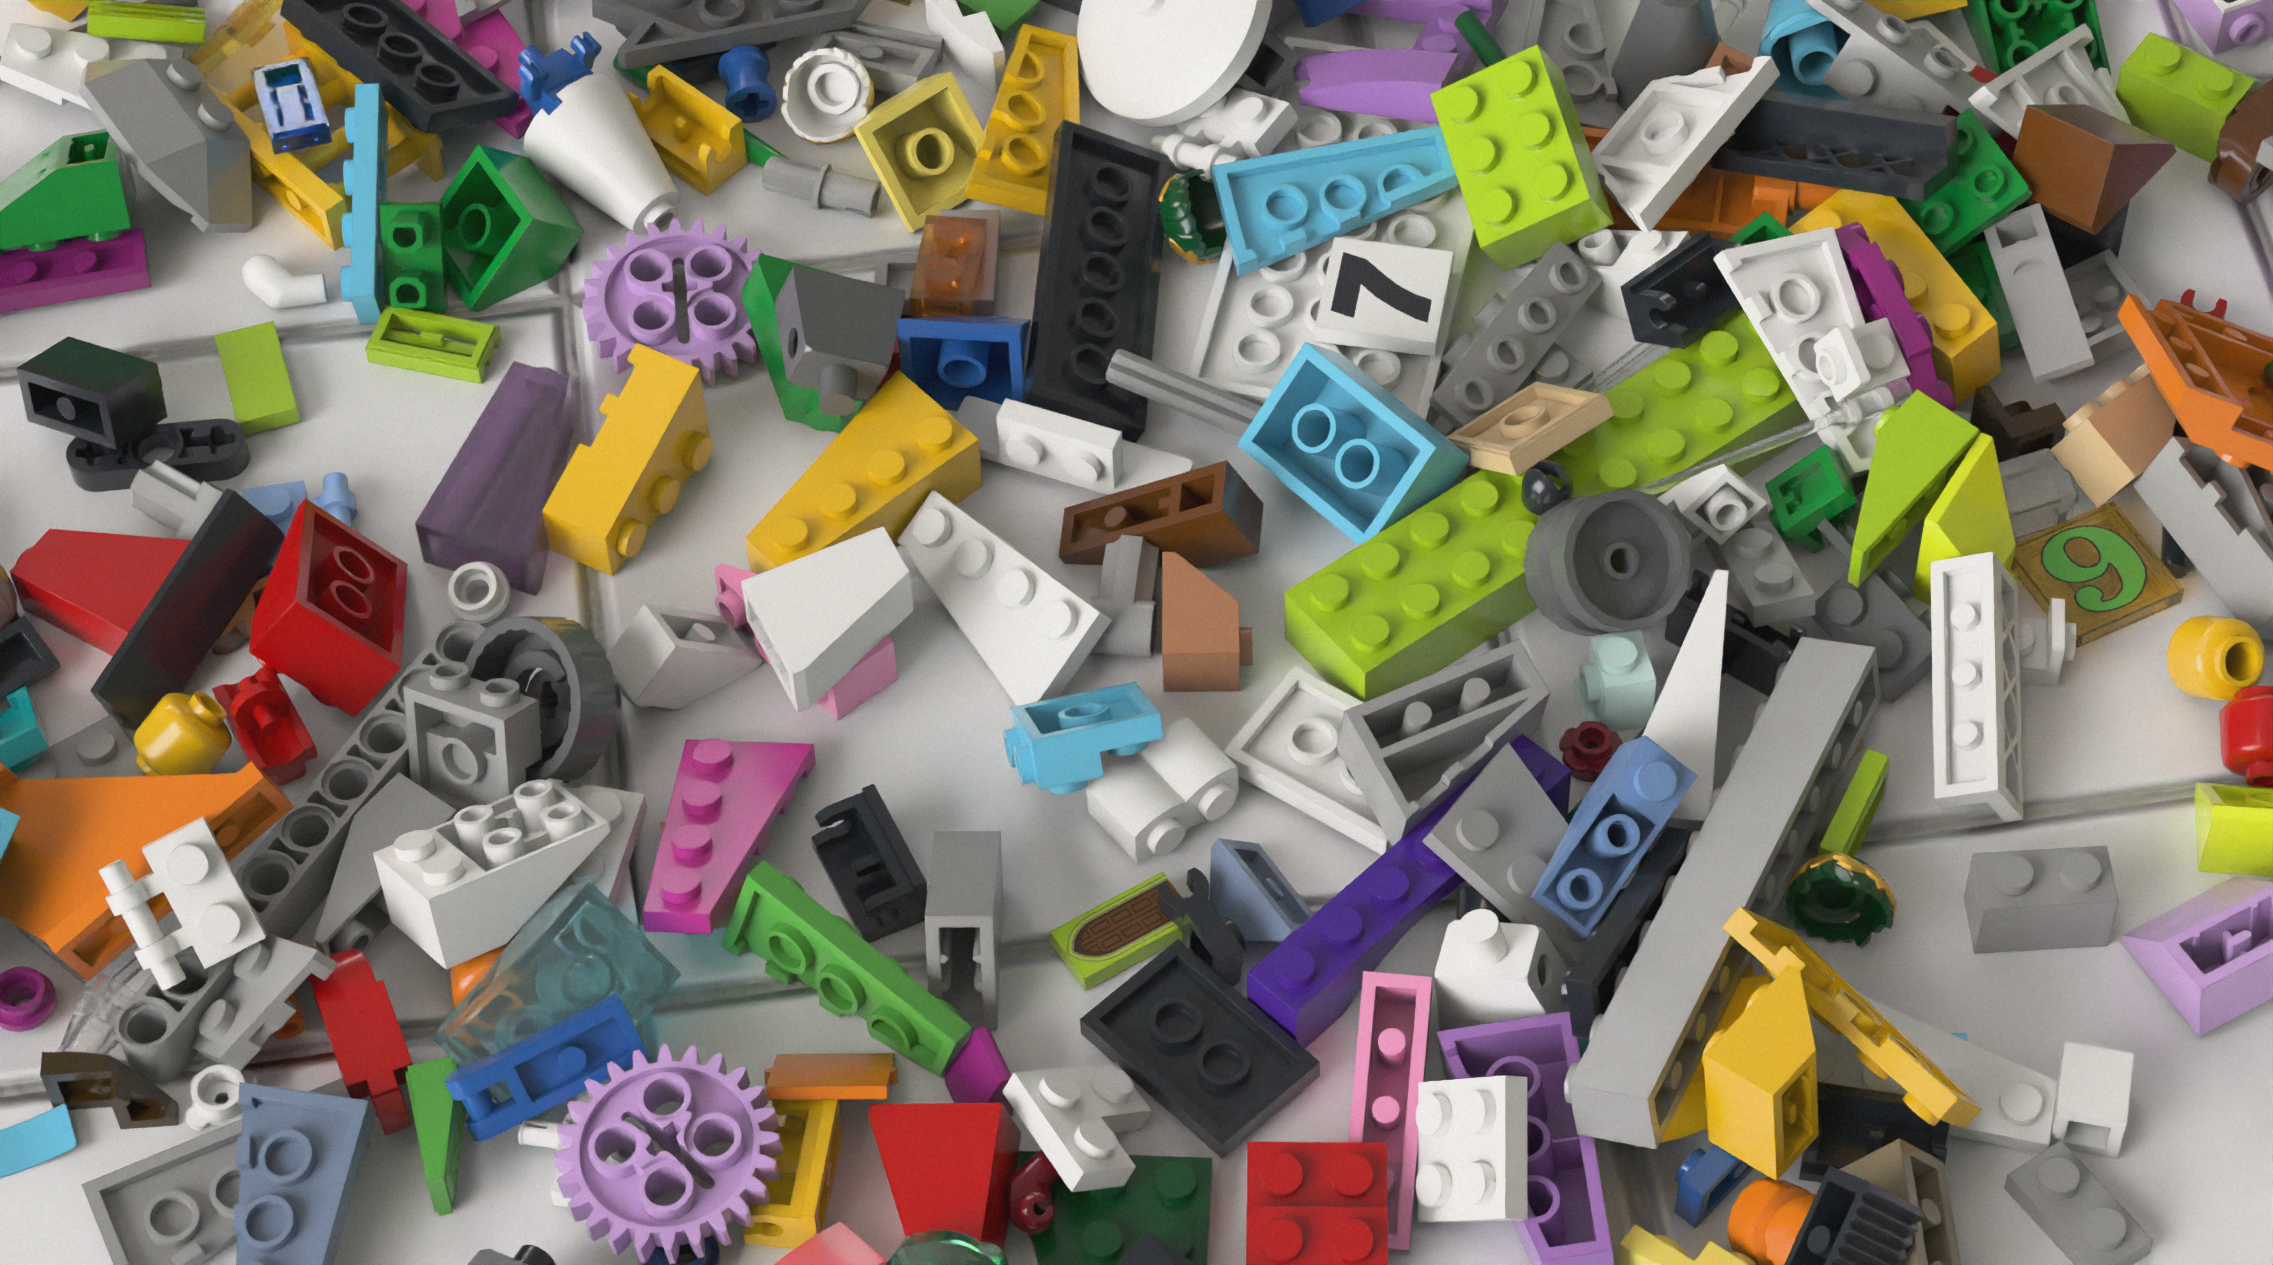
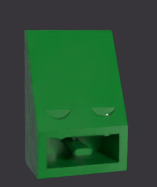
[1960,0,2111,76]
[0,129,137,255]

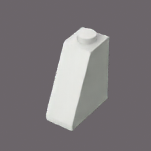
[741,526,918,713]

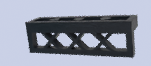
[1711,90,1960,202]

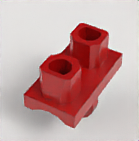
[212,667,318,787]

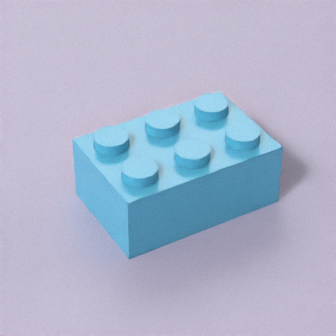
[1237,342,1471,545]

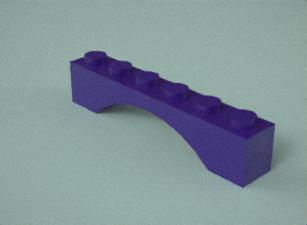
[1247,733,1572,1048]

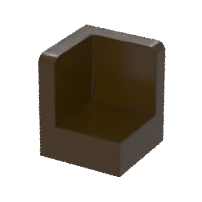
[1970,384,2067,478]

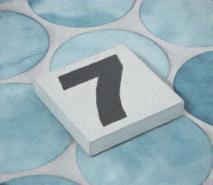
[1314,237,1454,357]

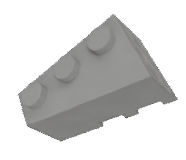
[2132,436,2273,640]
[1336,639,1550,846]

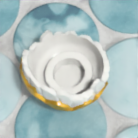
[781,47,874,145]

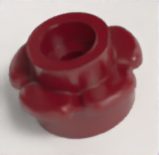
[1559,721,1623,782]

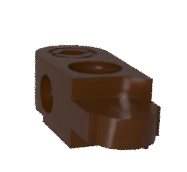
[2207,78,2273,204]

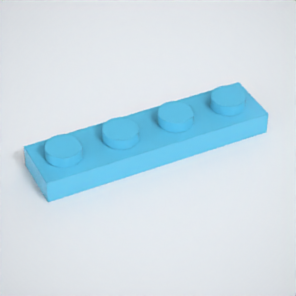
[340,83,389,324]

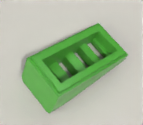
[405,1056,466,1216]

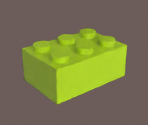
[1430,44,1614,272]

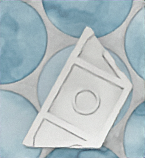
[1968,23,2131,140]
[1591,56,1780,233]

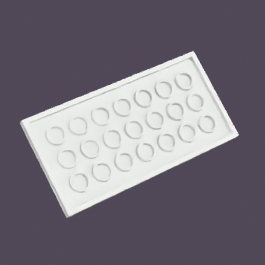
[1186,36,1486,423]

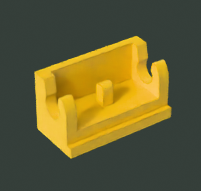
[627,64,748,197]
[743,1099,843,1249]

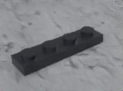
[1561,826,1692,1039]

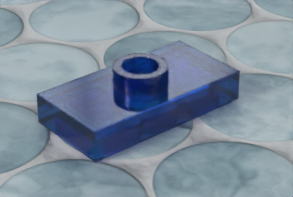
[250,57,332,155]

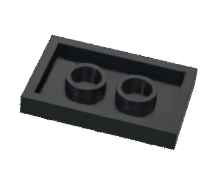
[1080,939,1320,1159]

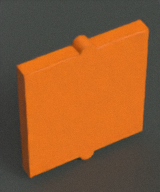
[764,1053,898,1100]

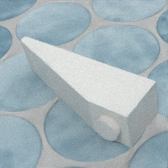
[1642,570,1729,836]

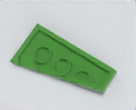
[721,860,972,1077]

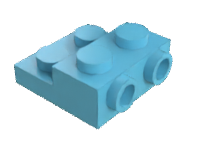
[1003,681,1164,794]

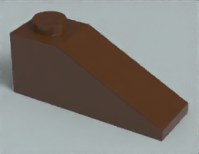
[1058,460,1264,568]

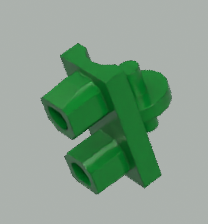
[379,201,448,311]

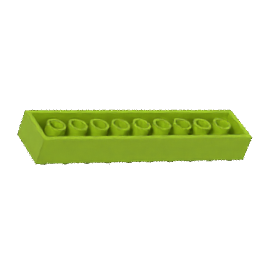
[1285,309,1815,702]

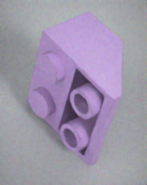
[2122,876,2273,1037]

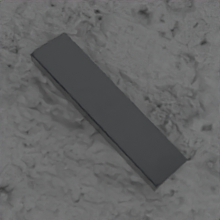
[90,488,286,731]

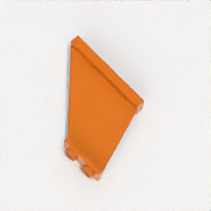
[0,761,295,981]

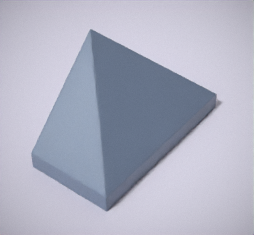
[1209,838,1314,944]

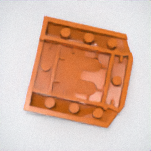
[2117,294,2273,476]

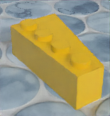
[1788,189,2001,407]

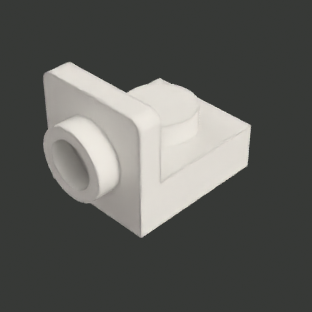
[1813,317,1911,403]
[2019,598,2077,686]

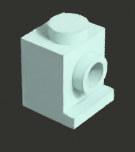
[1574,629,1656,733]

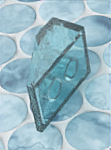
[431,880,681,1125]

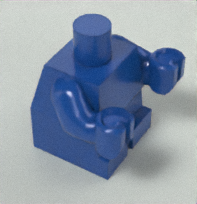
[518,31,602,117]

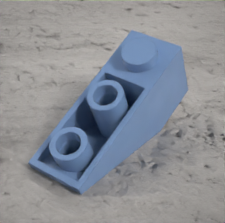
[1531,735,1698,938]

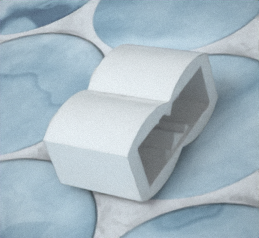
[1086,718,1239,863]

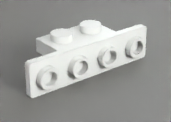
[954,396,1193,495]

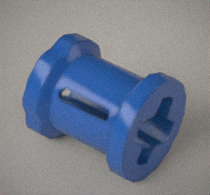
[718,45,777,123]

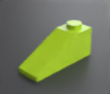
[1848,389,1979,588]

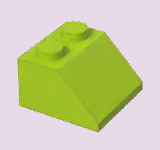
[2116,32,2266,164]

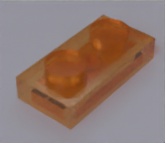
[909,215,987,317]

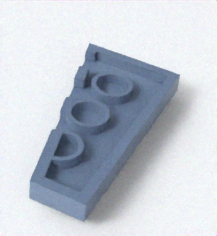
[233,1082,376,1265]

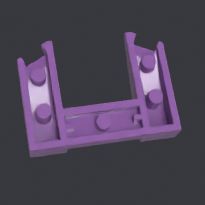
[1293,0,1509,124]

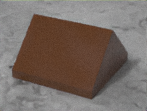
[2011,104,2177,235]

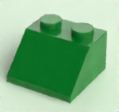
[439,144,585,312]

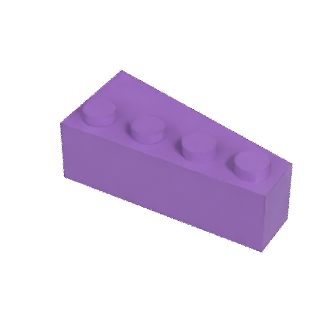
[1436,1011,1615,1265]

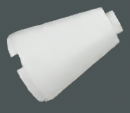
[523,72,680,235]

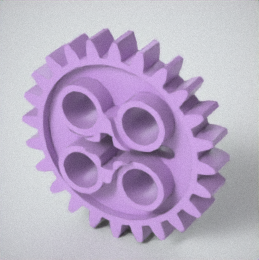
[582,218,763,387]
[553,1044,783,1264]

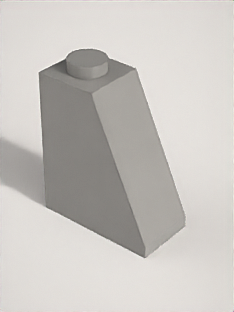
[925,831,1003,1030]

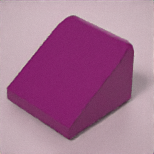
[945,1026,1014,1116]

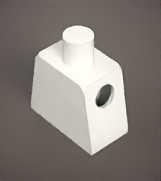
[1434,909,1569,1031]

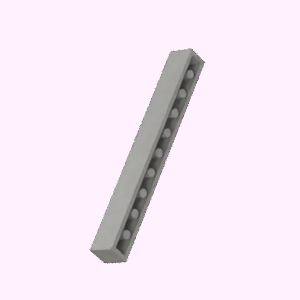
[1564,637,1882,1149]

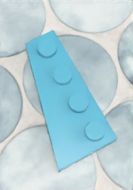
[1212,125,1458,278]

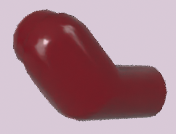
[1006,1149,1061,1235]

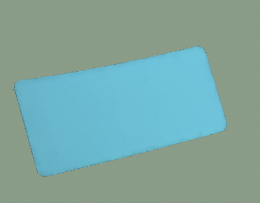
[0,1104,77,1178]

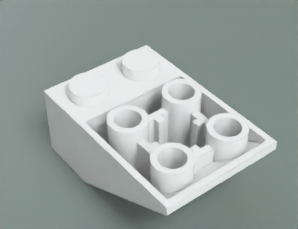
[373,778,611,970]

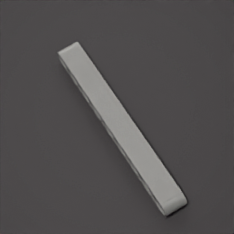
[115,620,486,1084]

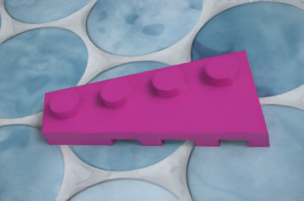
[401,0,534,141]
[642,739,816,934]

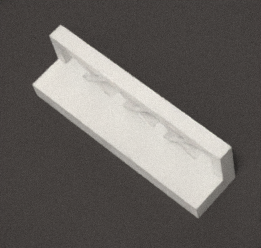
[1931,552,2023,822]

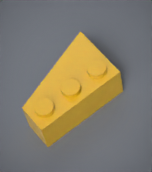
[542,343,713,577]

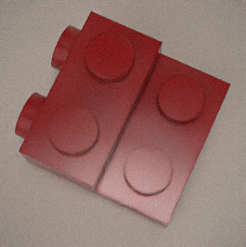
[1246,1141,1388,1265]

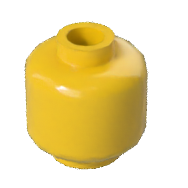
[2166,615,2266,702]
[133,692,232,776]

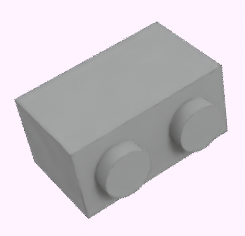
[1964,846,2119,954]

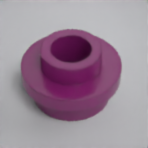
[0,966,57,1032]

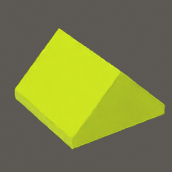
[2194,782,2273,877]

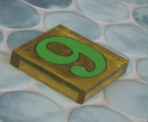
[2011,501,2184,649]

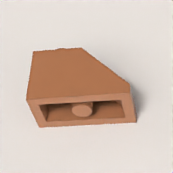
[1162,552,1253,692]

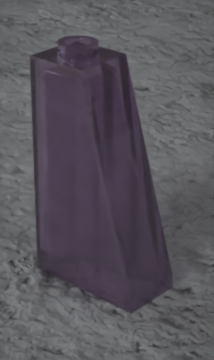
[415,361,577,596]

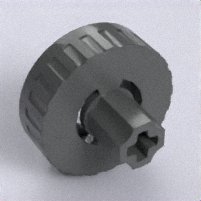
[464,616,621,784]

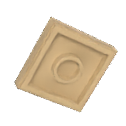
[1446,381,1614,476]

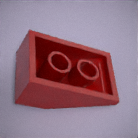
[249,498,408,718]

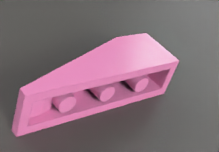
[1348,971,1432,1252]

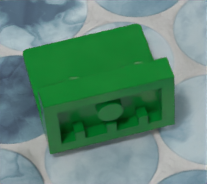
[1895,108,2032,258]

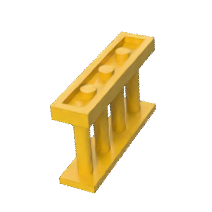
[208,21,445,251]

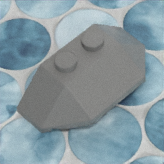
[78,58,253,233]

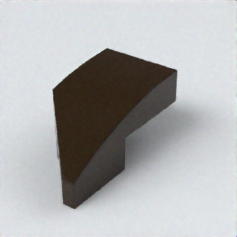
[40,1051,179,1129]

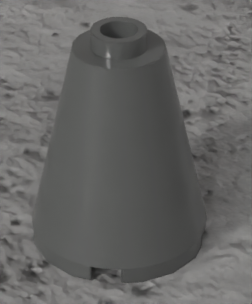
[1611,0,1720,112]

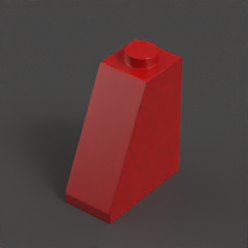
[9,529,191,656]
[868,1103,1021,1265]

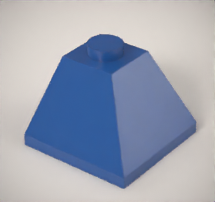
[897,316,1031,411]

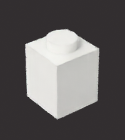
[2048,1041,2134,1159]

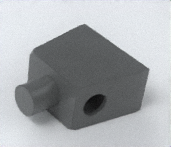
[775,266,905,416]

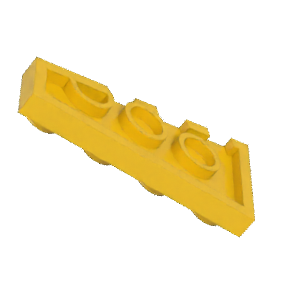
[1722,906,1983,1130]

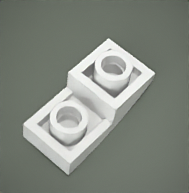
[1657,464,1767,553]

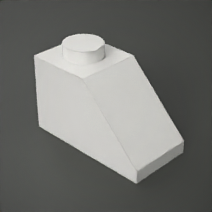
[606,603,764,710]

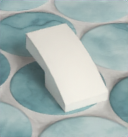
[925,0,1005,93]

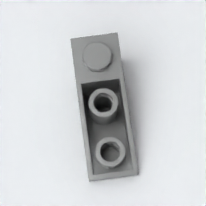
[1984,203,2095,385]
[314,772,458,956]

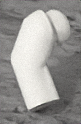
[243,254,328,309]

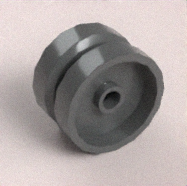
[1523,488,1691,636]

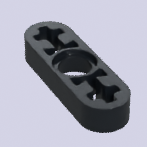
[66,418,250,492]

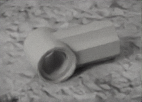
[130,460,252,540]
[1090,535,1160,658]

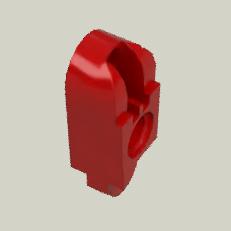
[308,949,413,1135]

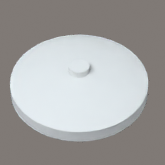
[1077,0,1273,127]

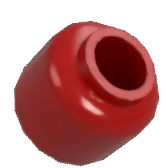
[2219,685,2273,787]

